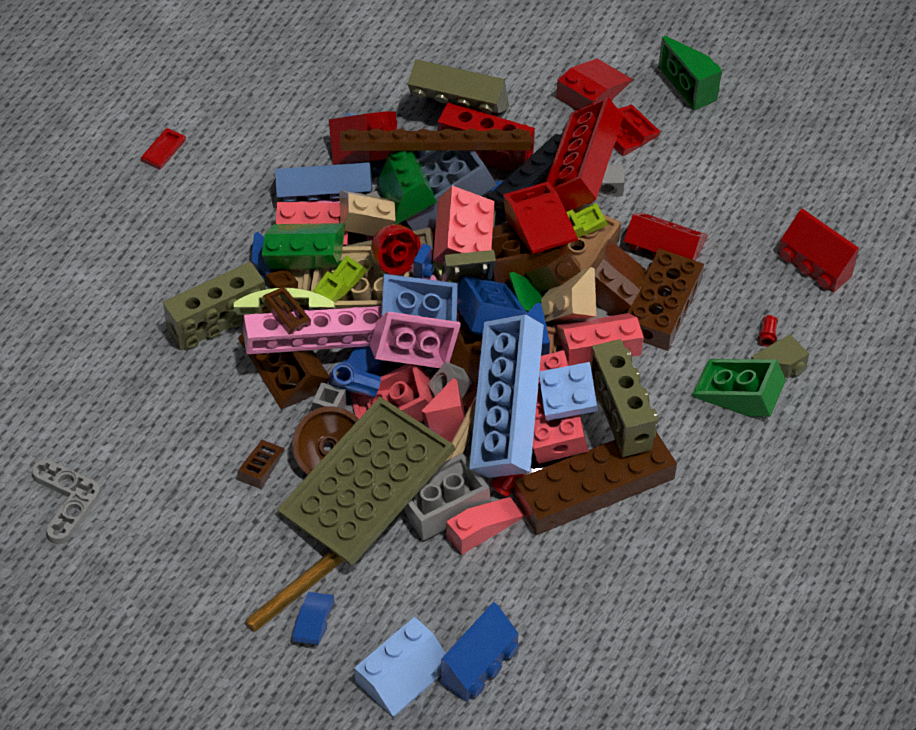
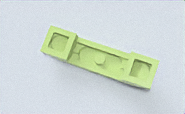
[234,288,336,315]

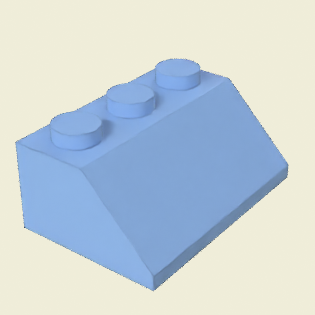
[354,617,446,717]

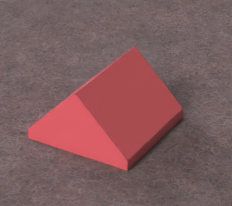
[421,378,466,442]

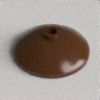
[292,406,359,476]

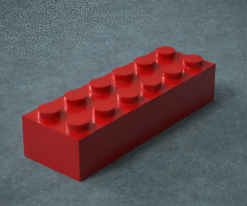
[546,96,623,212]

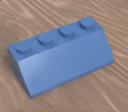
[275,163,373,202]

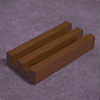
[262,287,311,335]

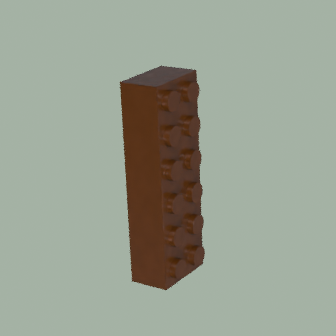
[513,430,677,535]

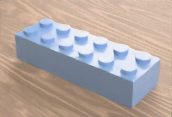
[469,314,544,478]

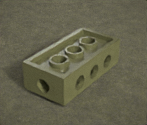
[163,261,266,350]
[590,339,658,457]

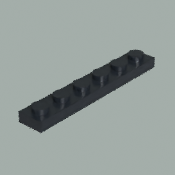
[487,134,563,211]

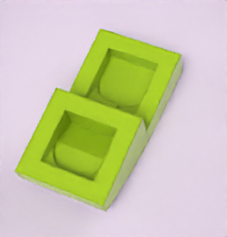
[566,203,608,237]
[313,255,367,303]

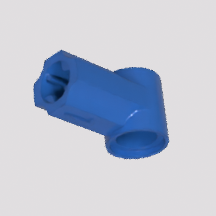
[328,362,381,399]

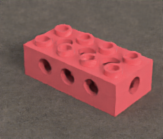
[533,350,589,464]

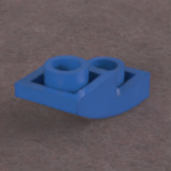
[292,592,335,645]

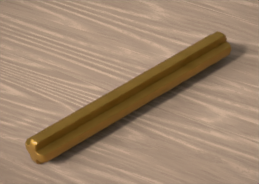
[246,551,344,632]

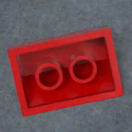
[778,208,859,293]
[624,212,708,261]

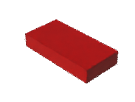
[140,128,186,170]

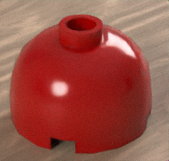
[371,224,421,275]

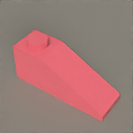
[446,497,526,555]

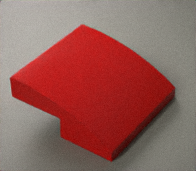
[613,105,661,156]

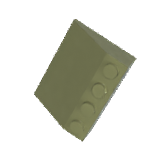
[408,59,509,113]

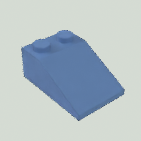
[381,274,457,322]

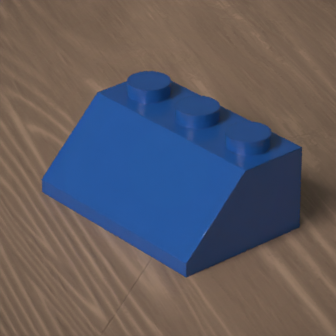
[457,275,527,336]
[441,602,519,702]

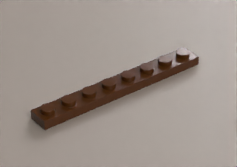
[340,129,531,151]

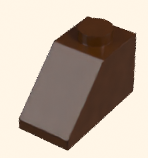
[526,245,581,292]

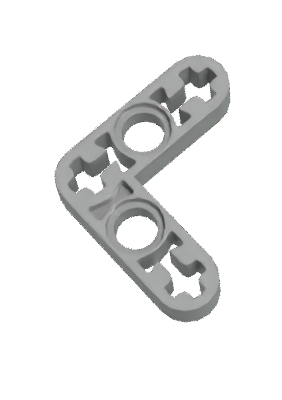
[33,459,101,544]

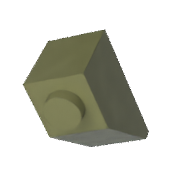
[751,334,809,378]

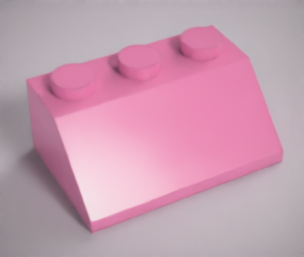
[370,311,461,368]

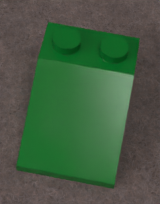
[658,36,722,111]
[693,359,786,417]

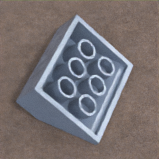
[406,150,497,231]

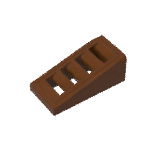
[237,440,285,490]

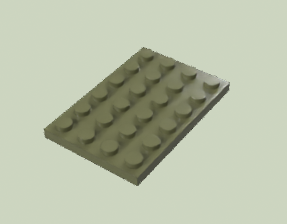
[277,397,456,566]

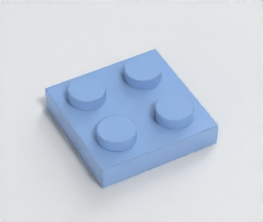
[539,362,598,421]

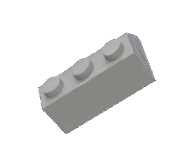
[404,453,490,541]

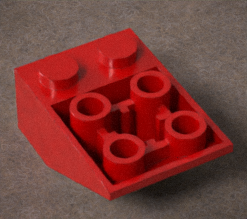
[503,182,578,254]

